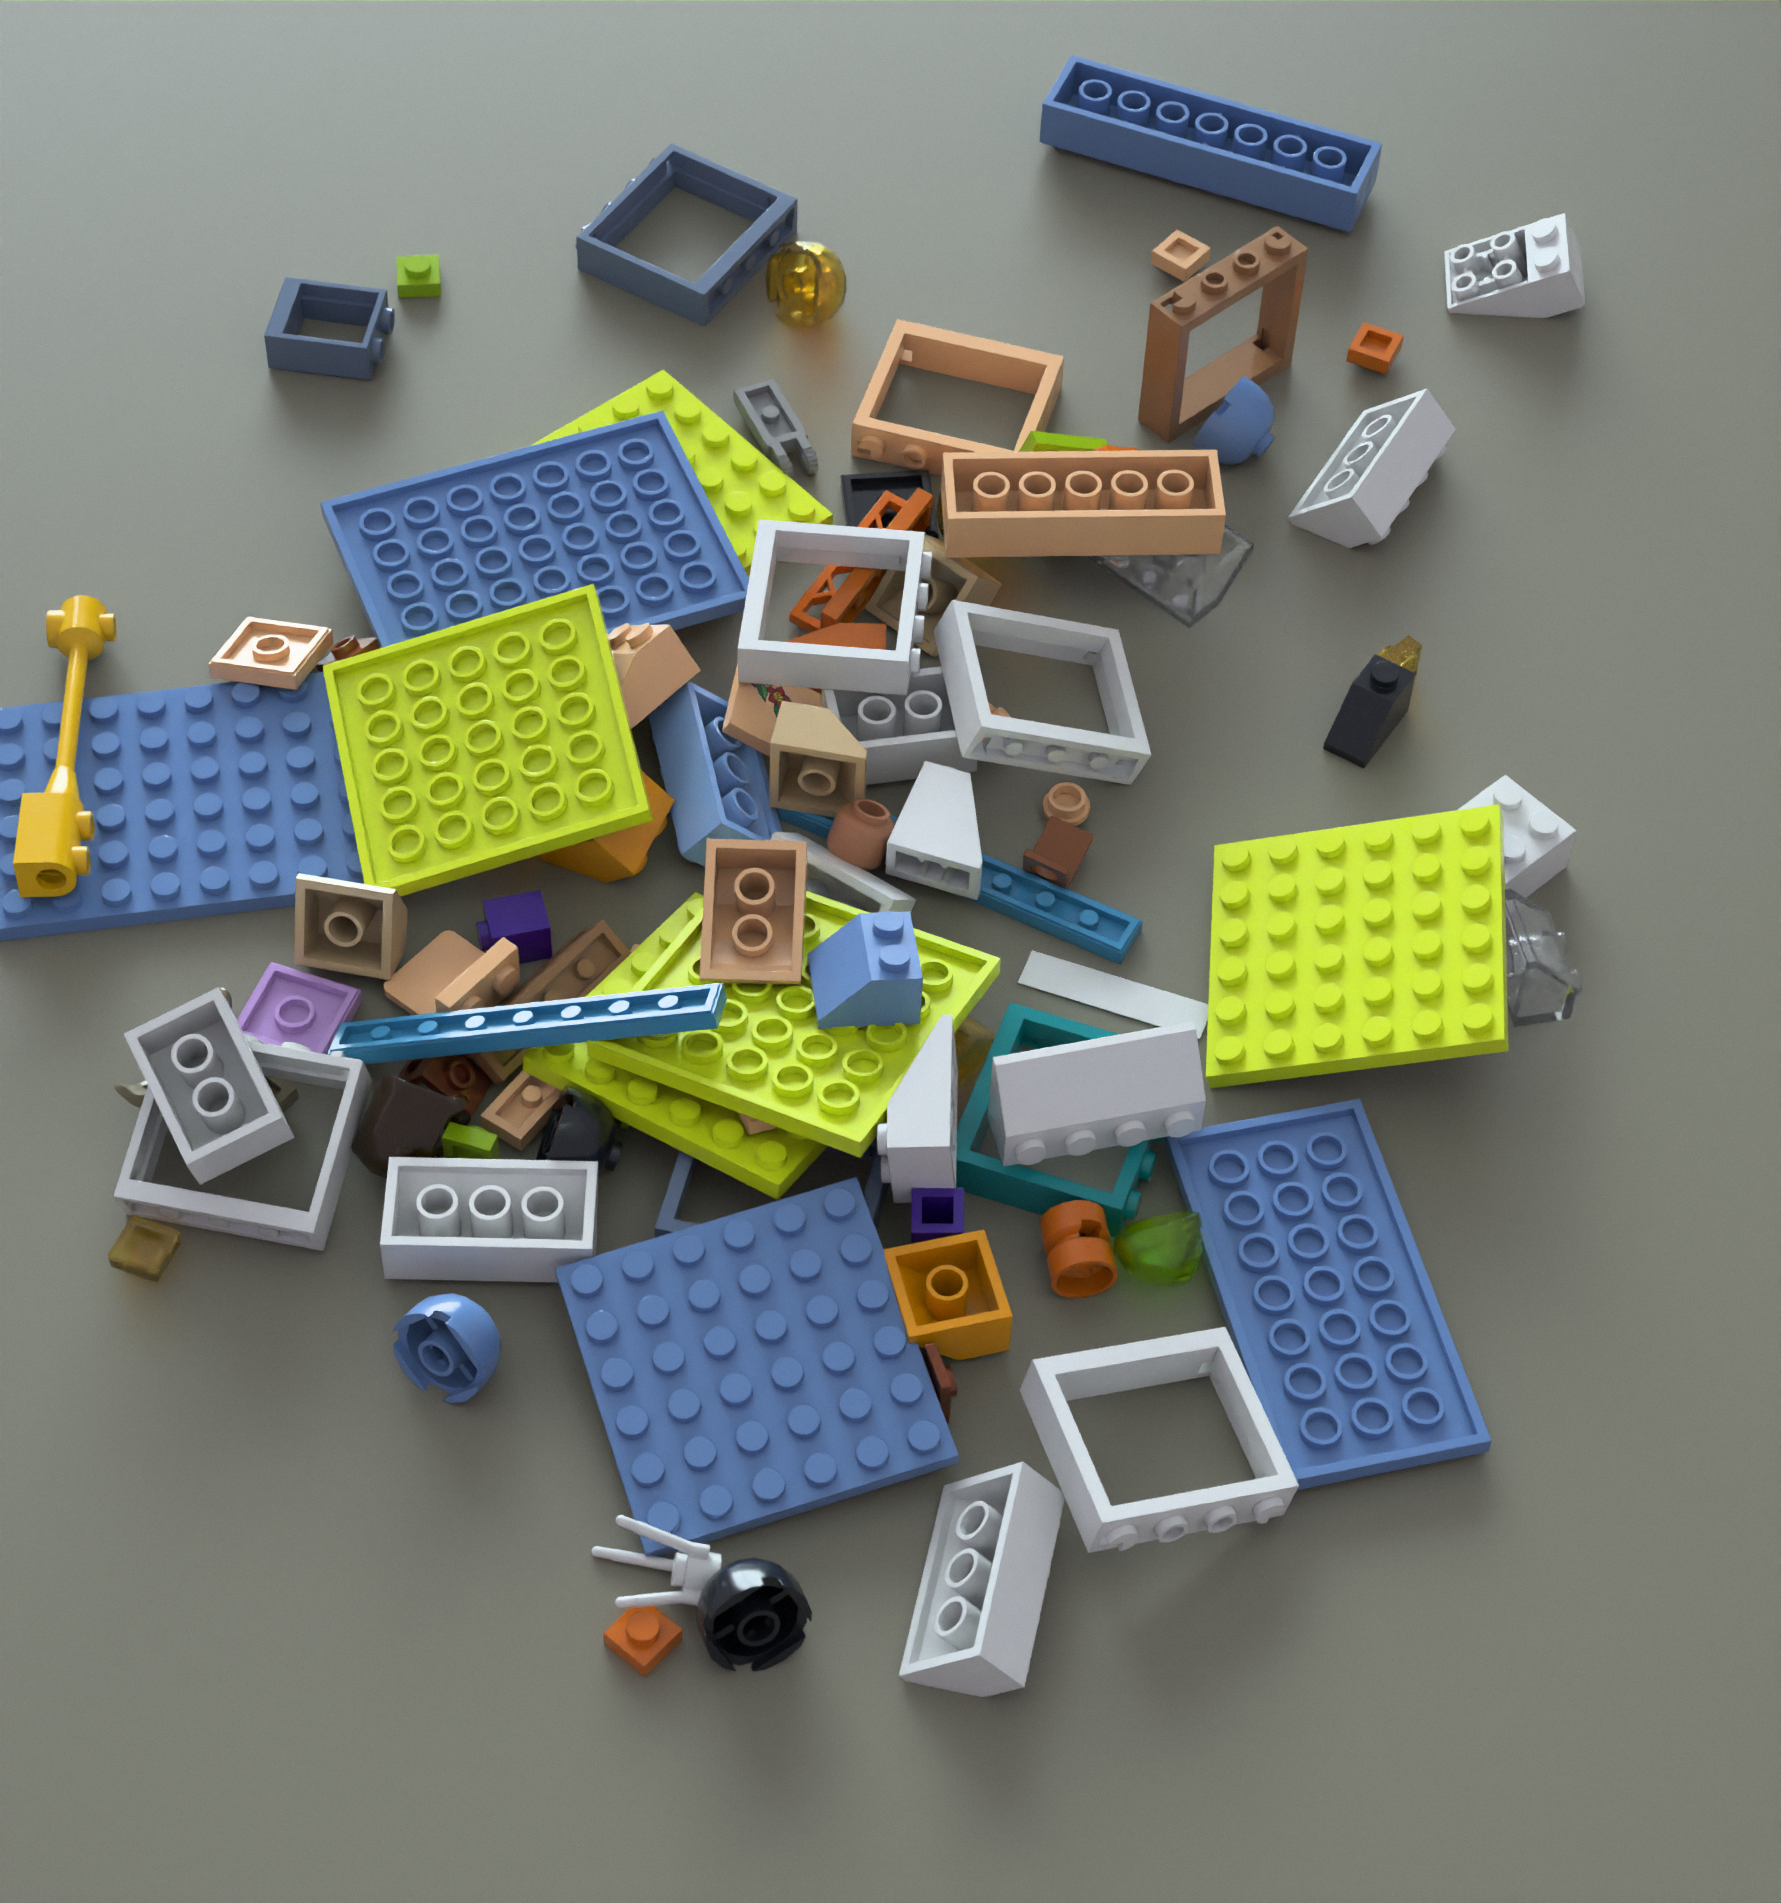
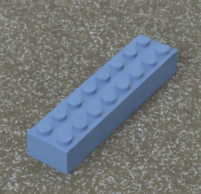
[1040,55,1382,233]

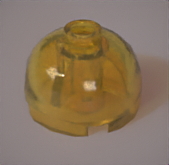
[765,241,847,328]

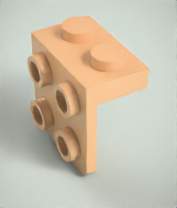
[384,930,521,1015]

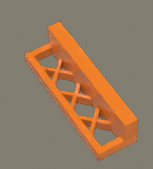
[789,487,934,633]

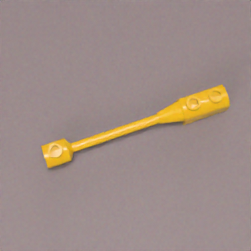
[13,595,117,898]

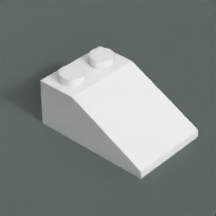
[877,1014,958,1203]

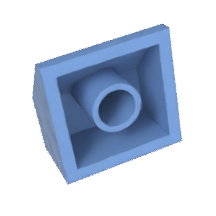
[807,911,923,1029]

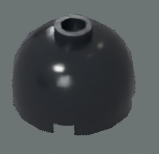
[535,1085,623,1178]
[696,1558,812,1671]

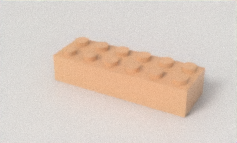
[941,450,1226,558]

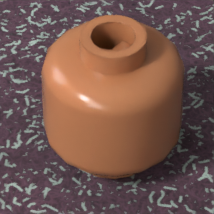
[826,798,895,870]

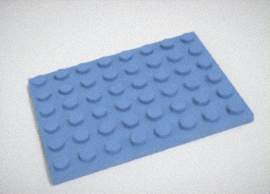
[320,410,749,648]
[0,672,364,941]

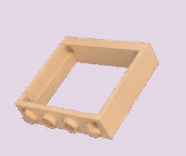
[851,319,1064,476]

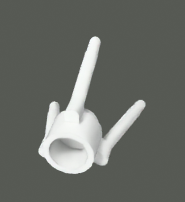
[592,1515,721,1608]

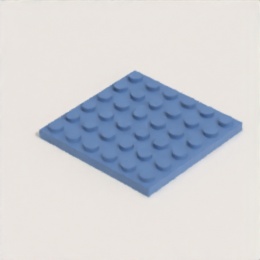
[555,1177,959,1557]

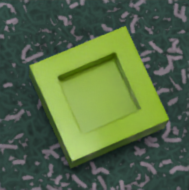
[396,254,441,298]
[442,1122,500,1159]

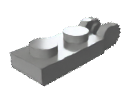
[733,379,819,479]

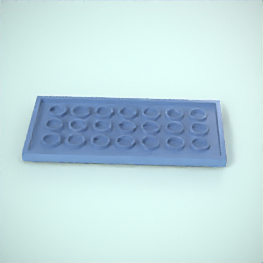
[1164,1099,1492,1490]

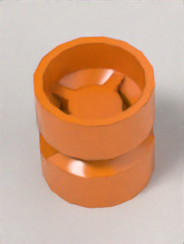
[1039,1200,1118,1298]

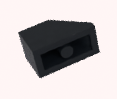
[1323,654,1416,768]

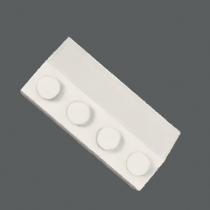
[1288,388,1456,548]
[988,1021,1206,1167]
[380,1157,598,1283]
[899,1462,1065,1698]

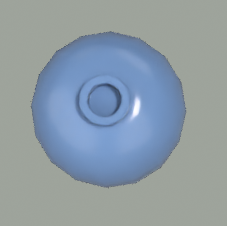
[1192,376,1275,465]
[393,1293,502,1403]

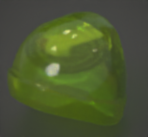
[1113,1211,1203,1286]

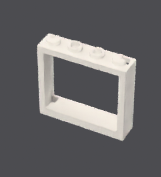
[738,519,933,695]
[933,600,1151,785]
[114,1033,372,1251]
[1020,1327,1299,1553]

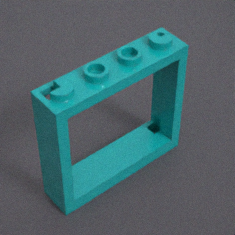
[956,1002,1166,1239]

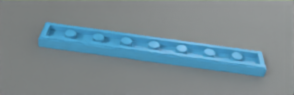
[779,808,1143,965]
[327,983,727,1064]

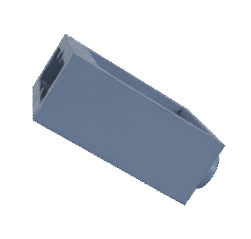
[264,277,395,381]

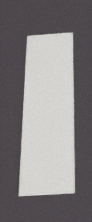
[1018,950,1208,1039]

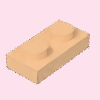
[480,1070,568,1151]

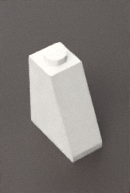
[885,761,983,900]

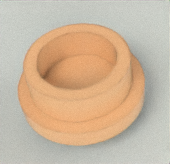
[1042,782,1090,826]

